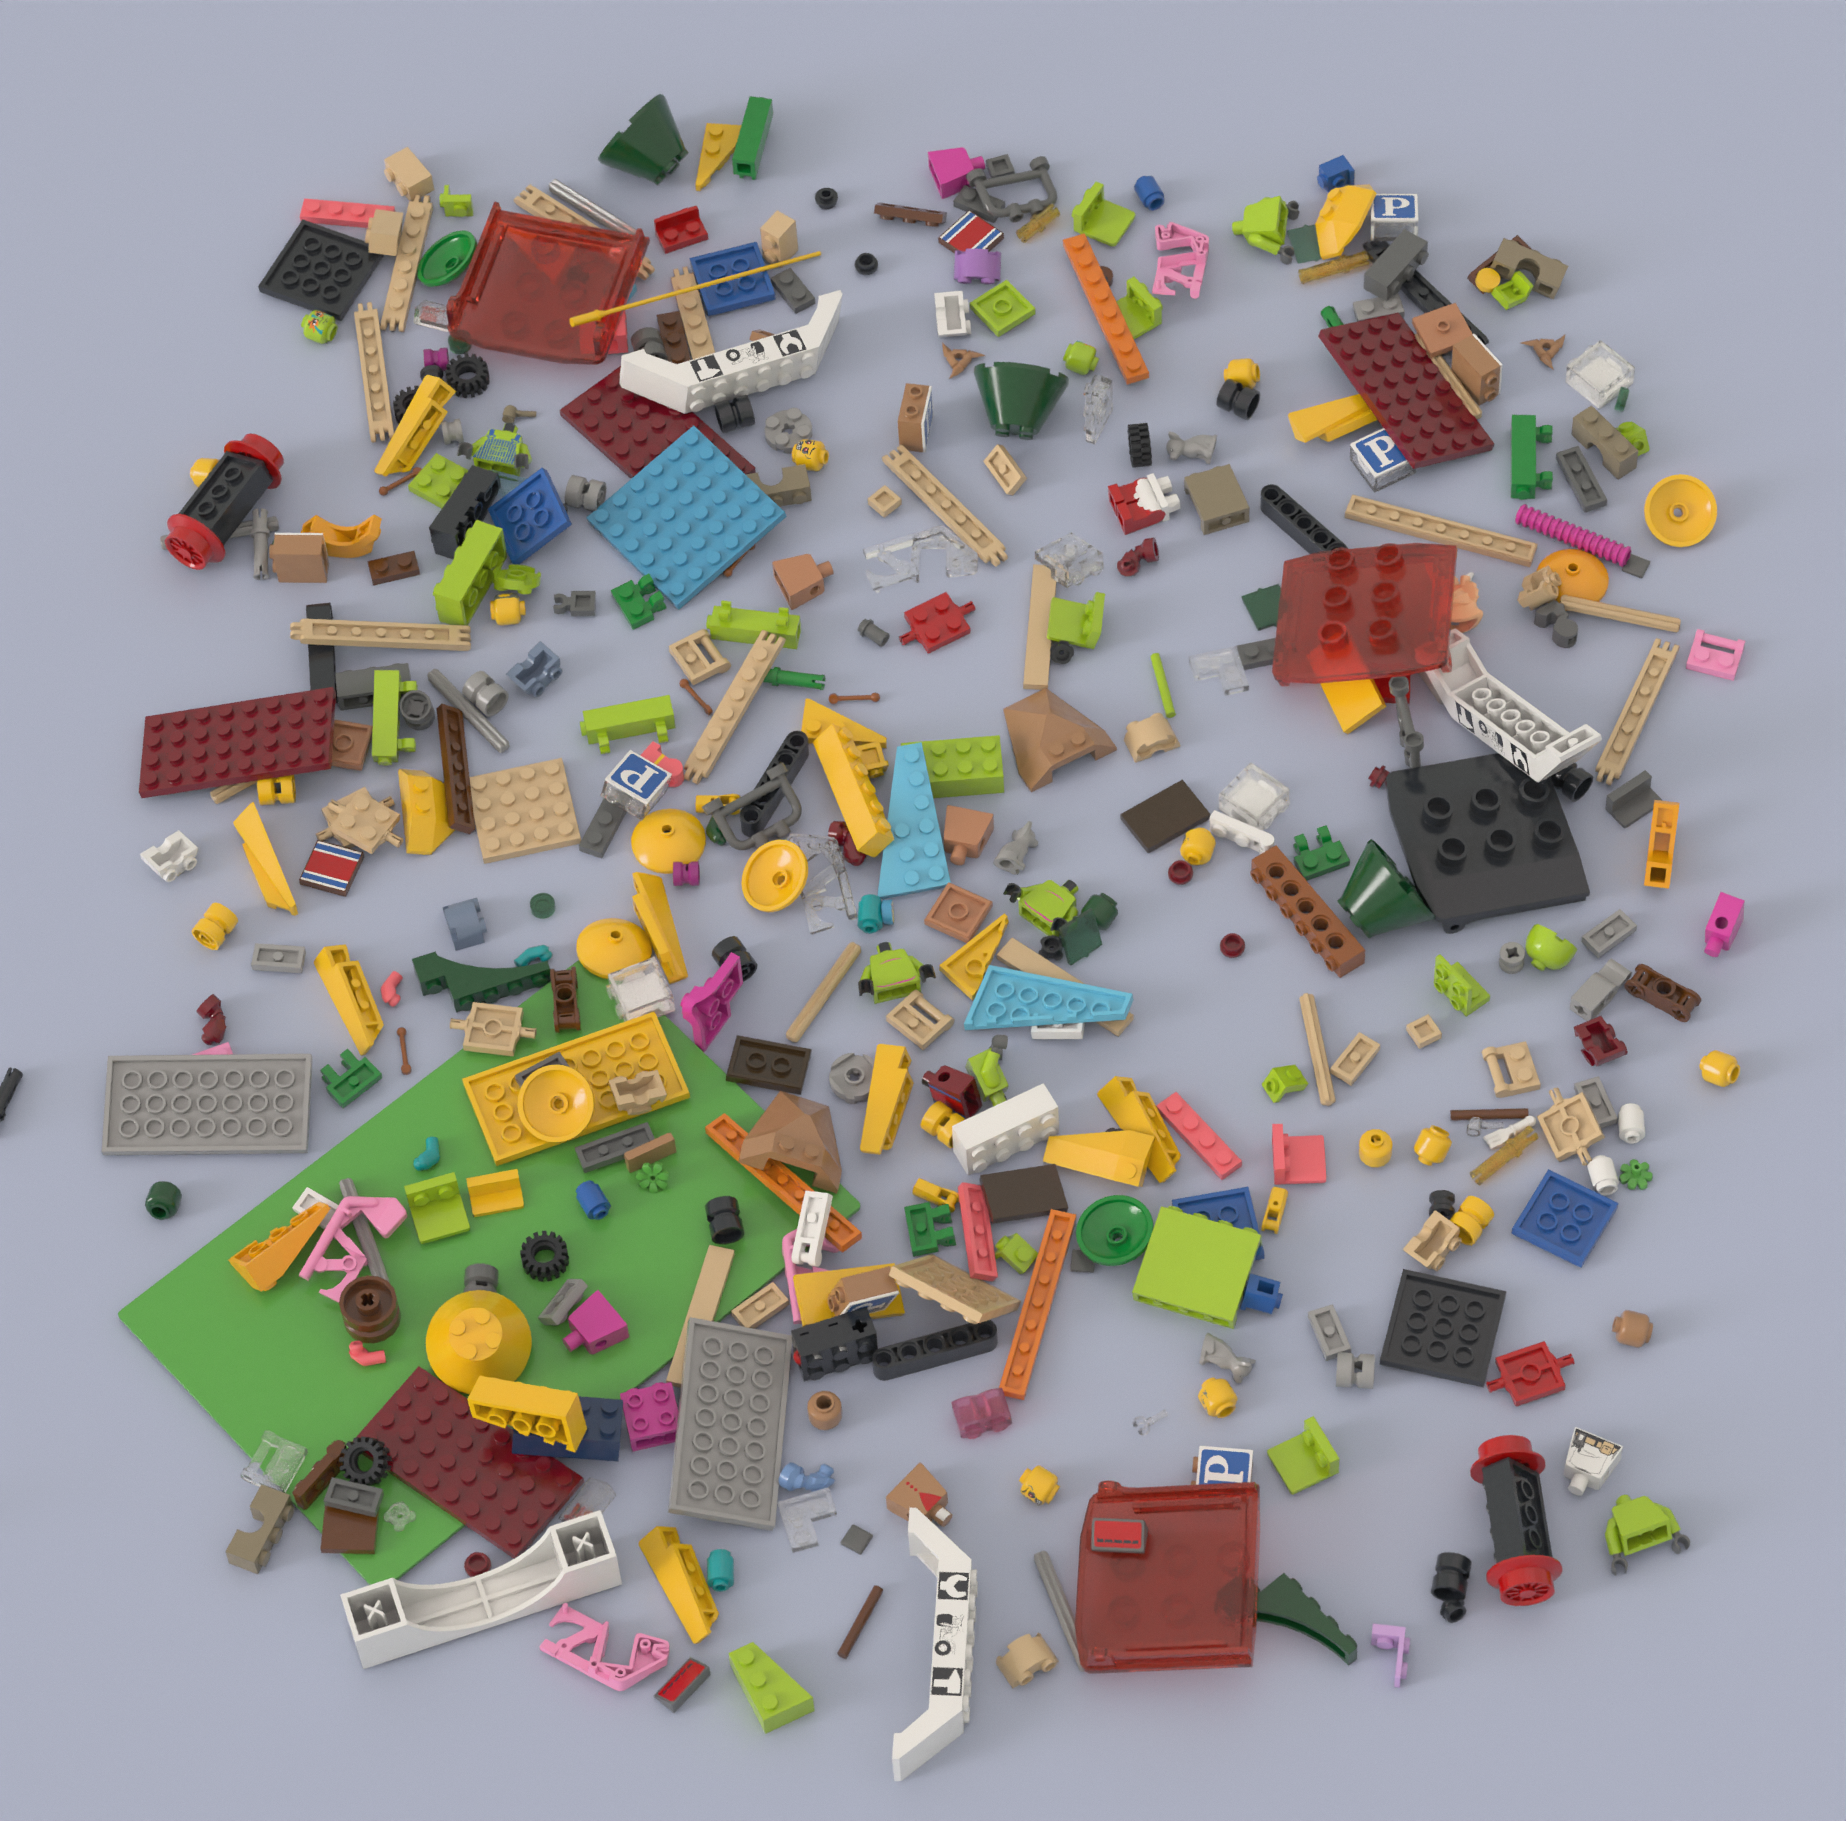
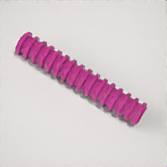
[1515,504,1631,567]

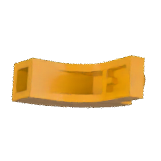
[301,514,382,558]
[1644,800,1680,889]

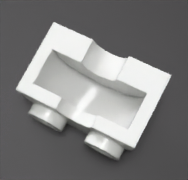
[934,291,971,338]
[140,830,198,883]

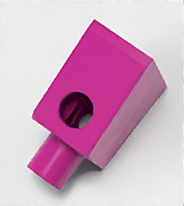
[928,147,985,199]
[1704,892,1745,957]
[562,1290,629,1354]

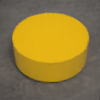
[1475,268,1500,293]

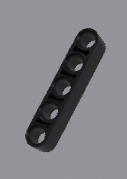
[1260,484,1349,574]
[306,602,338,703]
[740,731,809,837]
[872,1320,998,1381]

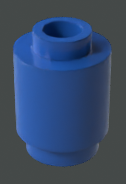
[1134,176,1165,210]
[576,1180,611,1220]

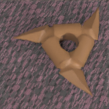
[1521,335,1565,370]
[942,342,985,380]

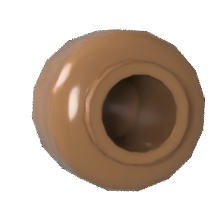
[1612,1310,1653,1348]
[807,1391,842,1430]

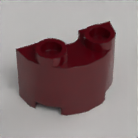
[1574,1016,1628,1067]

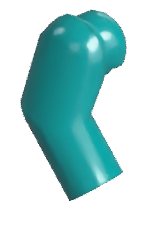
[514,945,553,967]
[413,1137,440,1171]

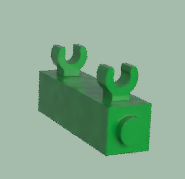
[732,96,773,180]
[1511,415,1553,500]

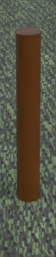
[1450,1108,1529,1120]
[837,1585,883,1659]

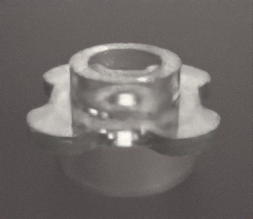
[384,1501,416,1532]

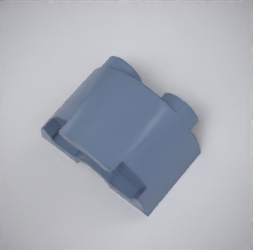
[506,641,563,697]
[443,898,487,951]

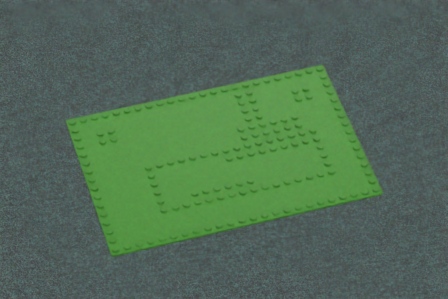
[118,960,860,1585]

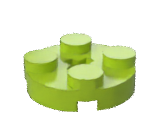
[492,564,541,594]

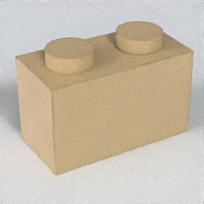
[384,147,434,201]
[365,209,403,256]
[760,210,798,268]

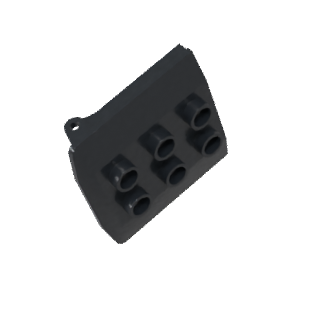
[1385,753,1590,934]

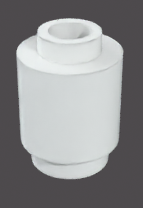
[1618,1103,1645,1144]
[1587,1155,1619,1196]

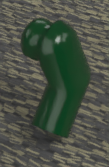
[706,816,727,846]

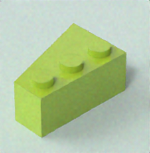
[728,1642,815,1734]

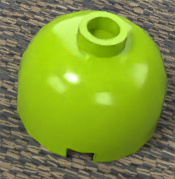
[1525,924,1578,971]

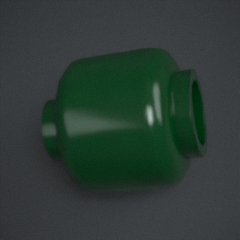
[1081,893,1118,931]
[145,1181,182,1220]

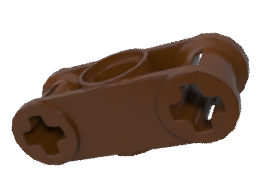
[1624,964,1701,1022]
[550,966,581,1033]

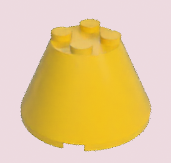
[426,1290,532,1395]

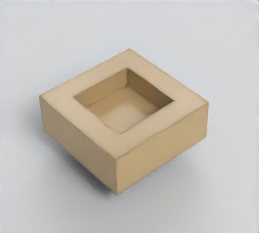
[867,485,902,518]
[1406,1014,1442,1049]

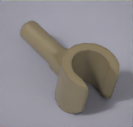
[502,405,536,423]

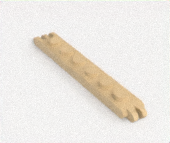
[514,184,655,280]
[380,194,433,332]
[671,266,715,360]
[354,302,394,443]
[882,445,1008,567]
[290,619,471,651]
[684,630,785,784]
[1595,638,1680,786]

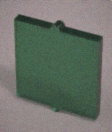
[1287,225,1322,264]
[1241,584,1295,631]
[1059,908,1102,965]

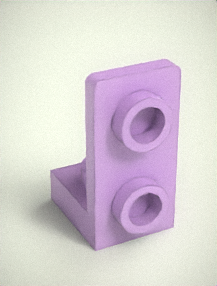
[1371,1624,1410,1688]

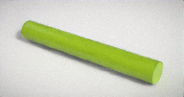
[1150,653,1176,718]

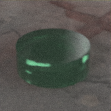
[448,331,472,354]
[1614,386,1629,411]
[530,893,556,919]

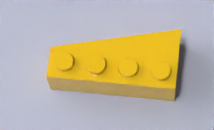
[467,1376,587,1452]

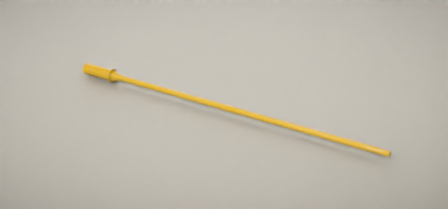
[570,251,821,327]

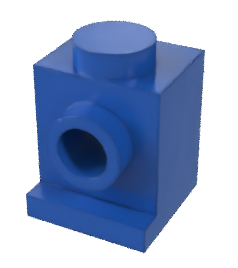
[1317,155,1355,192]
[1240,1273,1283,1314]

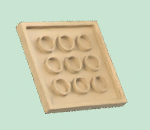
[470,758,581,864]
[888,1254,1021,1324]

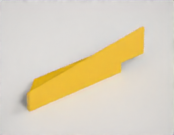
[374,375,456,476]
[1288,394,1378,443]
[233,802,298,916]
[632,872,688,984]
[314,944,384,1055]
[860,1044,914,1155]
[1097,1076,1181,1183]
[639,1526,719,1644]

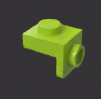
[439,185,474,217]
[1491,271,1533,310]
[1616,421,1650,456]
[1262,1064,1309,1103]
[994,1233,1038,1275]

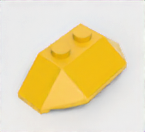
[1315,184,1377,260]
[398,769,455,855]

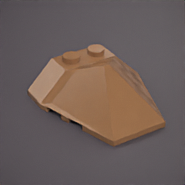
[1003,688,1117,792]
[738,1091,842,1193]

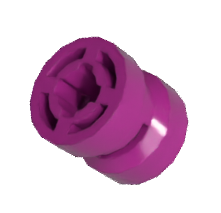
[423,347,449,371]
[673,861,700,886]

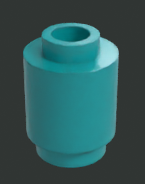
[857,894,883,934]
[707,1549,734,1592]

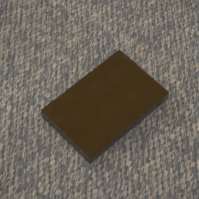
[1120,779,1210,853]
[726,1035,812,1095]
[979,1164,1068,1224]

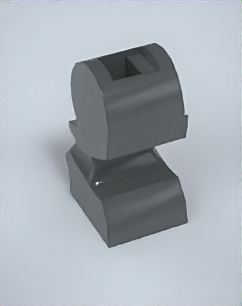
[1534,599,1578,648]

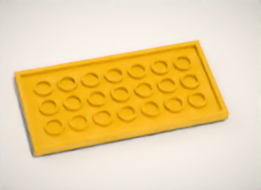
[462,1011,690,1166]

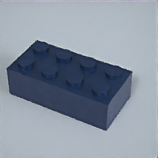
[512,1396,623,1462]

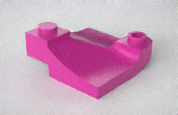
[680,952,743,1052]

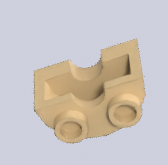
[1517,565,1562,611]
[1124,713,1181,763]
[609,1070,667,1115]
[1403,1210,1462,1271]
[996,1633,1059,1688]

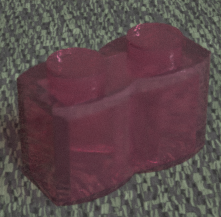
[951,1388,1012,1439]

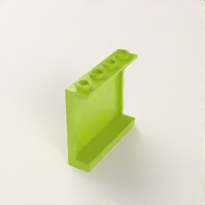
[1132,1206,1262,1329]

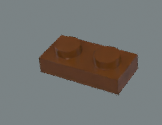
[367,551,420,586]

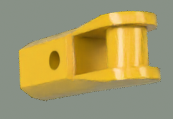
[695,794,741,815]
[912,1178,960,1213]
[1261,1187,1288,1234]

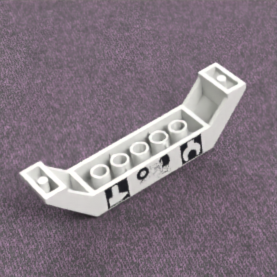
[619,290,843,414]
[1415,628,1602,783]
[892,1508,978,1781]

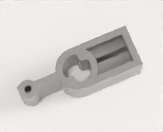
[1570,958,1632,1021]

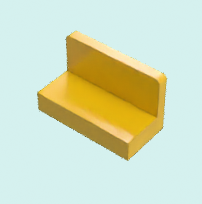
[466,1169,524,1217]

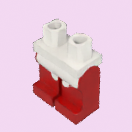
[1108,473,1180,535]

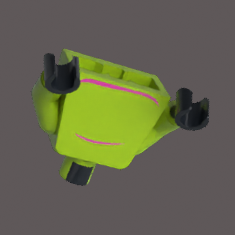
[1003,880,1079,937]
[858,942,936,1004]

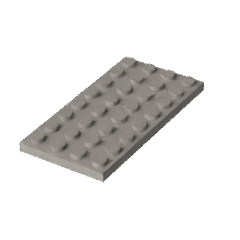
[102,1054,312,1155]
[668,1317,792,1531]

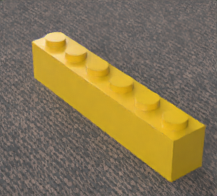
[813,724,894,858]

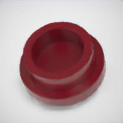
[1368,765,1390,789]
[1168,860,1193,885]
[1220,933,1245,958]
[464,1552,491,1577]

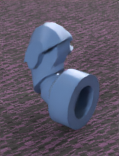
[779,1462,836,1492]

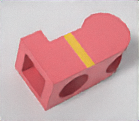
[640,741,684,787]

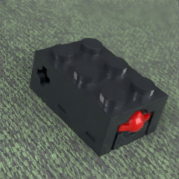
[791,1307,878,1382]

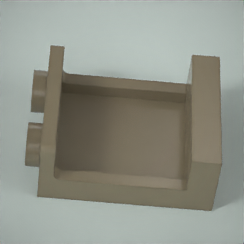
[1184,464,1250,535]

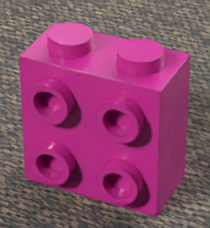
[620,1382,678,1452]

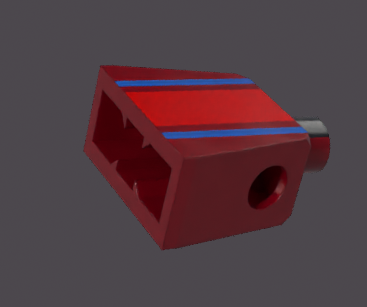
[922,1065,983,1119]

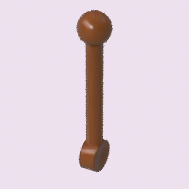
[379,467,422,496]
[723,545,755,577]
[679,679,713,715]
[829,692,880,704]
[397,1027,412,1075]

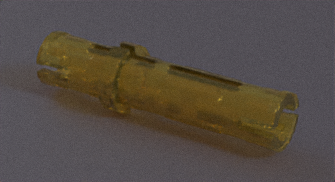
[1298,250,1369,284]
[1470,1126,1538,1185]

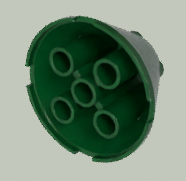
[598,94,689,186]
[974,362,1069,440]
[1337,839,1436,939]

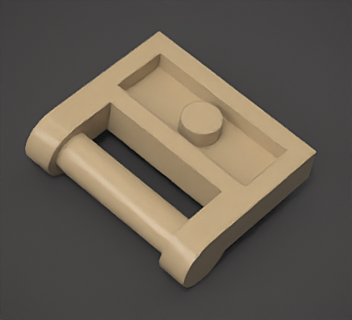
[669,629,731,685]
[886,989,955,1050]
[1481,1041,1541,1098]

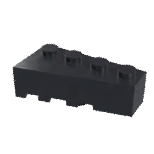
[429,465,501,559]

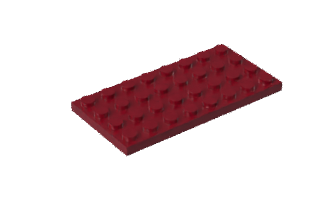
[1318,313,1494,469]
[560,366,756,479]
[139,687,336,798]
[352,1366,584,1559]

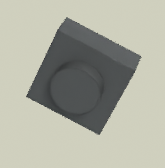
[986,154,1015,178]

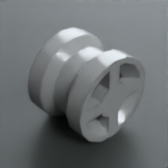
[441,418,464,445]
[1499,942,1525,974]

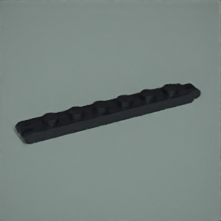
[1362,237,1489,345]

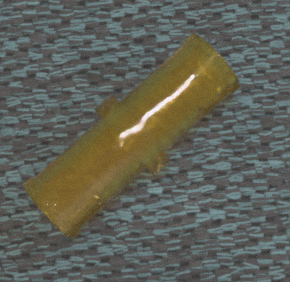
[1016,204,1060,243]

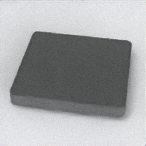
[1622,554,1650,578]
[1071,1250,1095,1273]
[841,1524,873,1555]

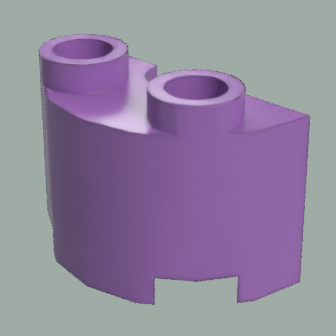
[954,249,1001,285]

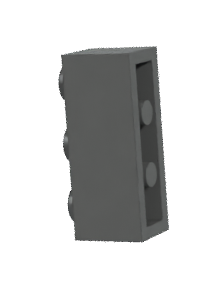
[1363,229,1429,302]
[335,663,411,711]

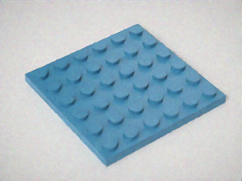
[586,425,787,610]

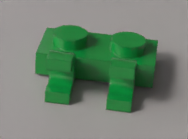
[610,574,667,630]
[1293,825,1350,881]
[320,1049,382,1109]
[904,1202,956,1257]

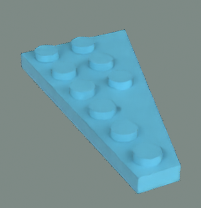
[877,742,951,899]
[964,965,1134,1030]

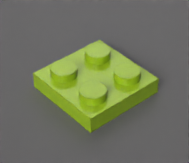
[970,280,1036,337]
[408,453,469,508]

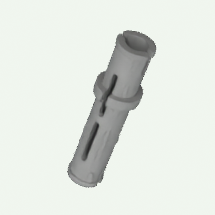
[251,508,270,580]

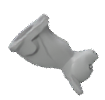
[1166,432,1217,465]
[993,821,1038,875]
[1199,1333,1256,1383]

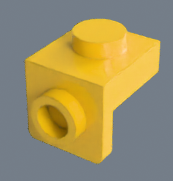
[856,741,889,778]

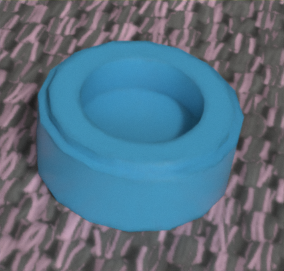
[881,899,894,925]

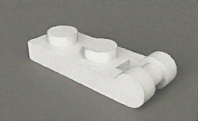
[1209,810,1274,855]
[792,1191,833,1267]

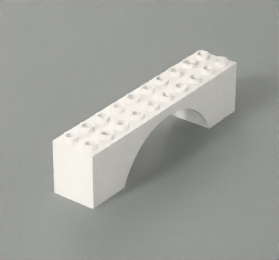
[340,1510,622,1669]

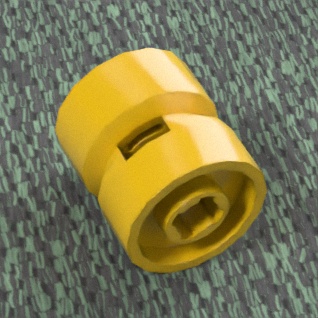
[257,775,296,806]
[191,902,238,950]
[921,1101,966,1148]
[1450,1196,1494,1245]

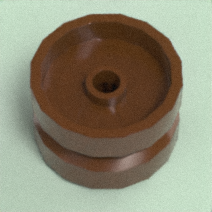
[339,1275,401,1344]

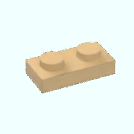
[983,444,1027,496]
[1330,1032,1380,1086]
[731,1282,789,1329]

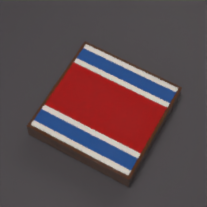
[938,210,1004,254]
[299,840,364,897]

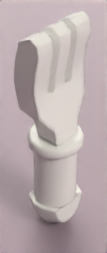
[1483,1116,1536,1150]

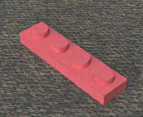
[300,198,395,228]
[1156,1092,1242,1180]
[958,1182,998,1282]

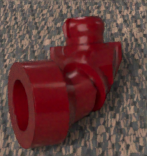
[1117,537,1159,577]
[828,821,867,866]
[196,994,227,1045]

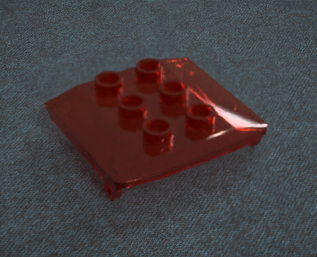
[446,202,650,365]
[1272,543,1457,687]
[1075,1480,1260,1674]

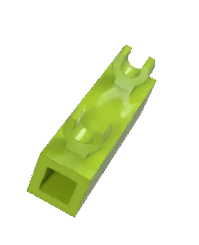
[706,600,801,649]
[372,670,418,766]
[579,695,676,754]

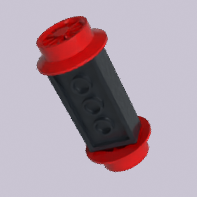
[165,433,284,570]
[1470,1435,1563,1606]

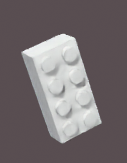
[952,1083,1059,1175]

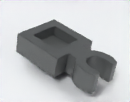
[553,591,596,616]

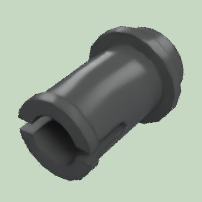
[858,619,890,647]

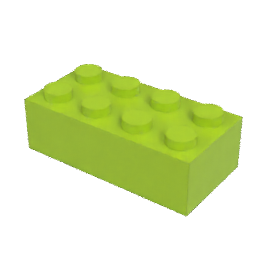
[433,520,507,626]
[901,735,1004,798]

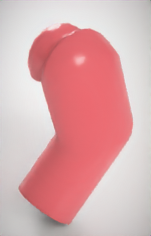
[380,971,403,1007]
[349,1340,386,1366]

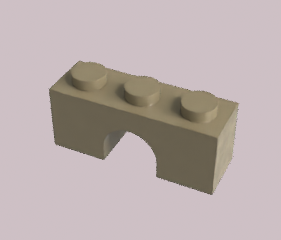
[1490,238,1568,299]
[1571,405,1638,480]
[746,464,812,507]
[225,1484,294,1574]

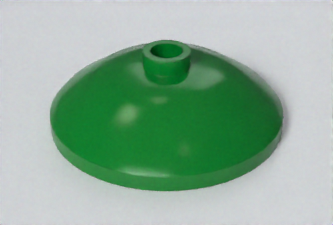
[417,230,477,287]
[1076,1195,1154,1266]

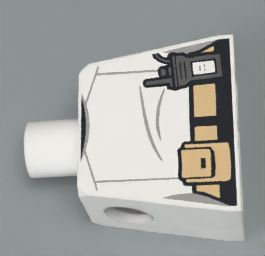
[1564,1427,1623,1496]

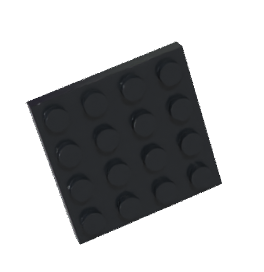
[258,219,384,321]
[1380,1269,1507,1388]

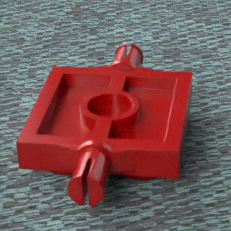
[899,592,976,654]
[1486,1341,1575,1407]

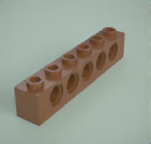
[1250,845,1365,978]

